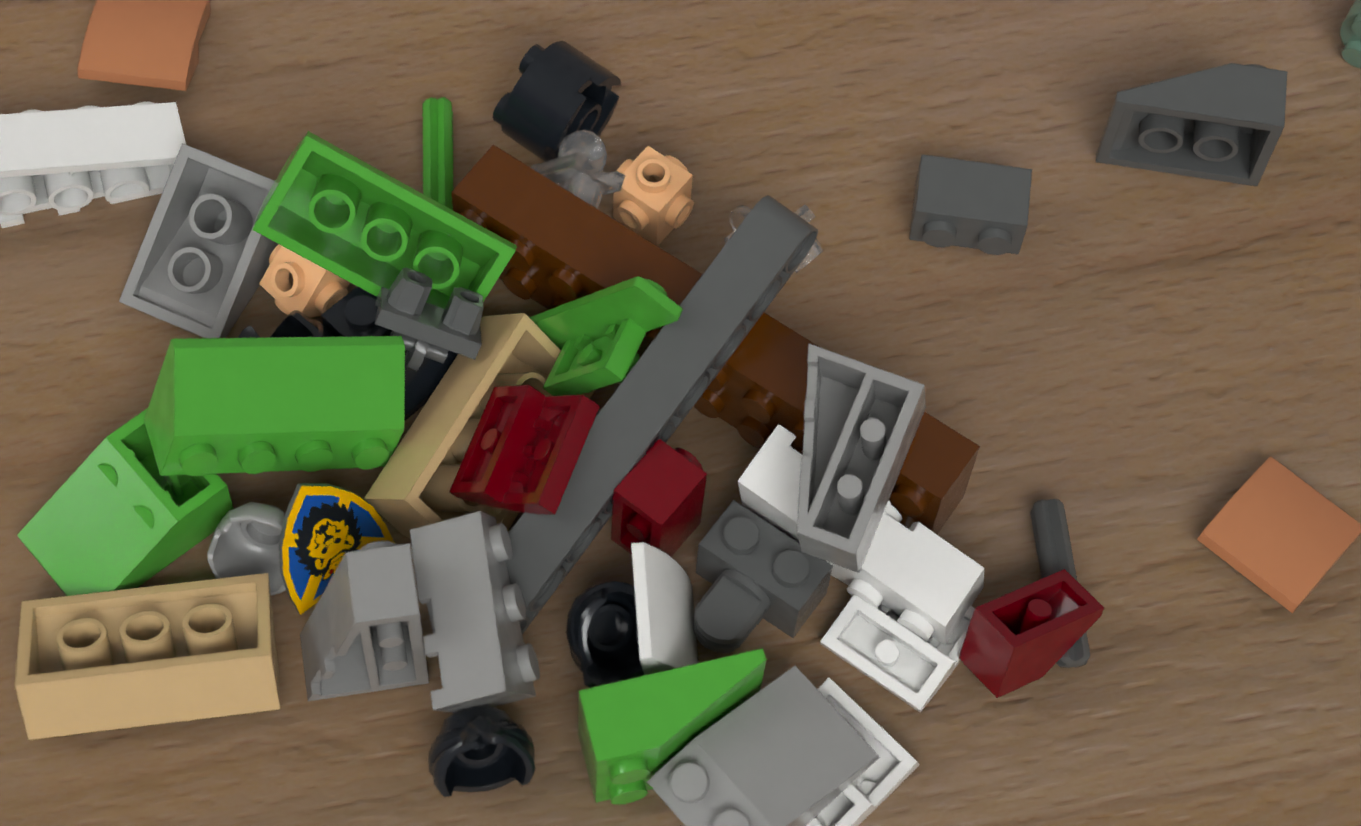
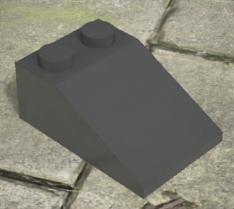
[1096,63,1287,186]

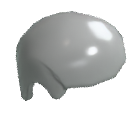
[207,502,286,596]

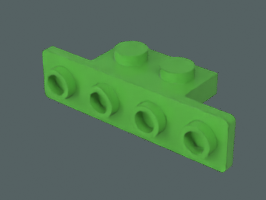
[529,276,683,396]

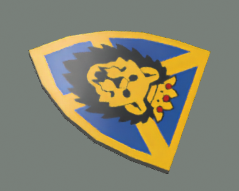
[279,483,394,615]

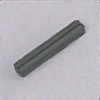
[1030,499,1091,668]

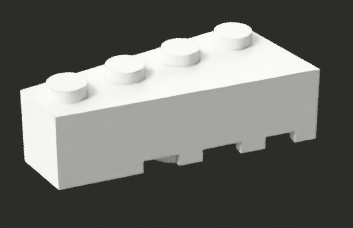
[0,102,186,228]
[738,424,985,645]

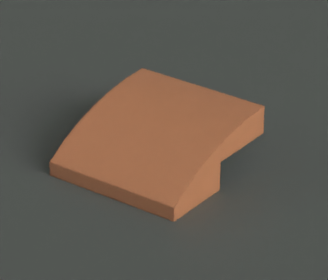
[77,0,211,91]
[1197,456,1361,614]

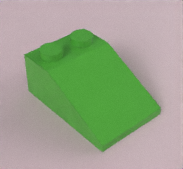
[578,648,766,805]

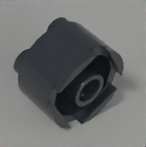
[492,41,621,171]

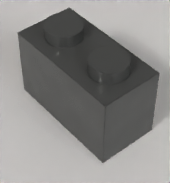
[909,155,1032,255]

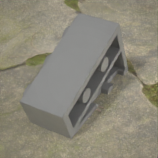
[300,541,429,701]

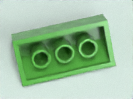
[252,131,517,309]
[144,336,405,476]

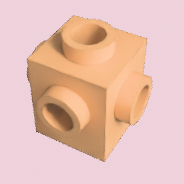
[611,146,694,246]
[259,244,350,317]

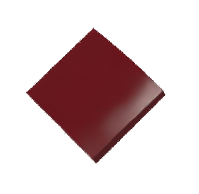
[449,385,600,515]

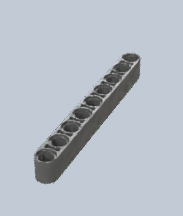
[505,195,818,635]

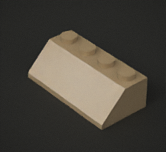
[364,313,595,539]
[15,573,280,740]

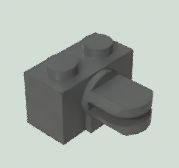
[693,500,833,653]

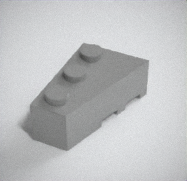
[797,344,926,573]
[410,511,540,713]

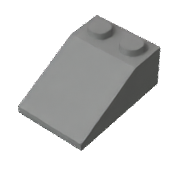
[119,143,278,338]
[647,666,880,826]

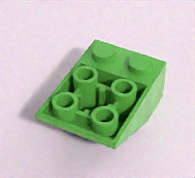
[17,408,234,596]

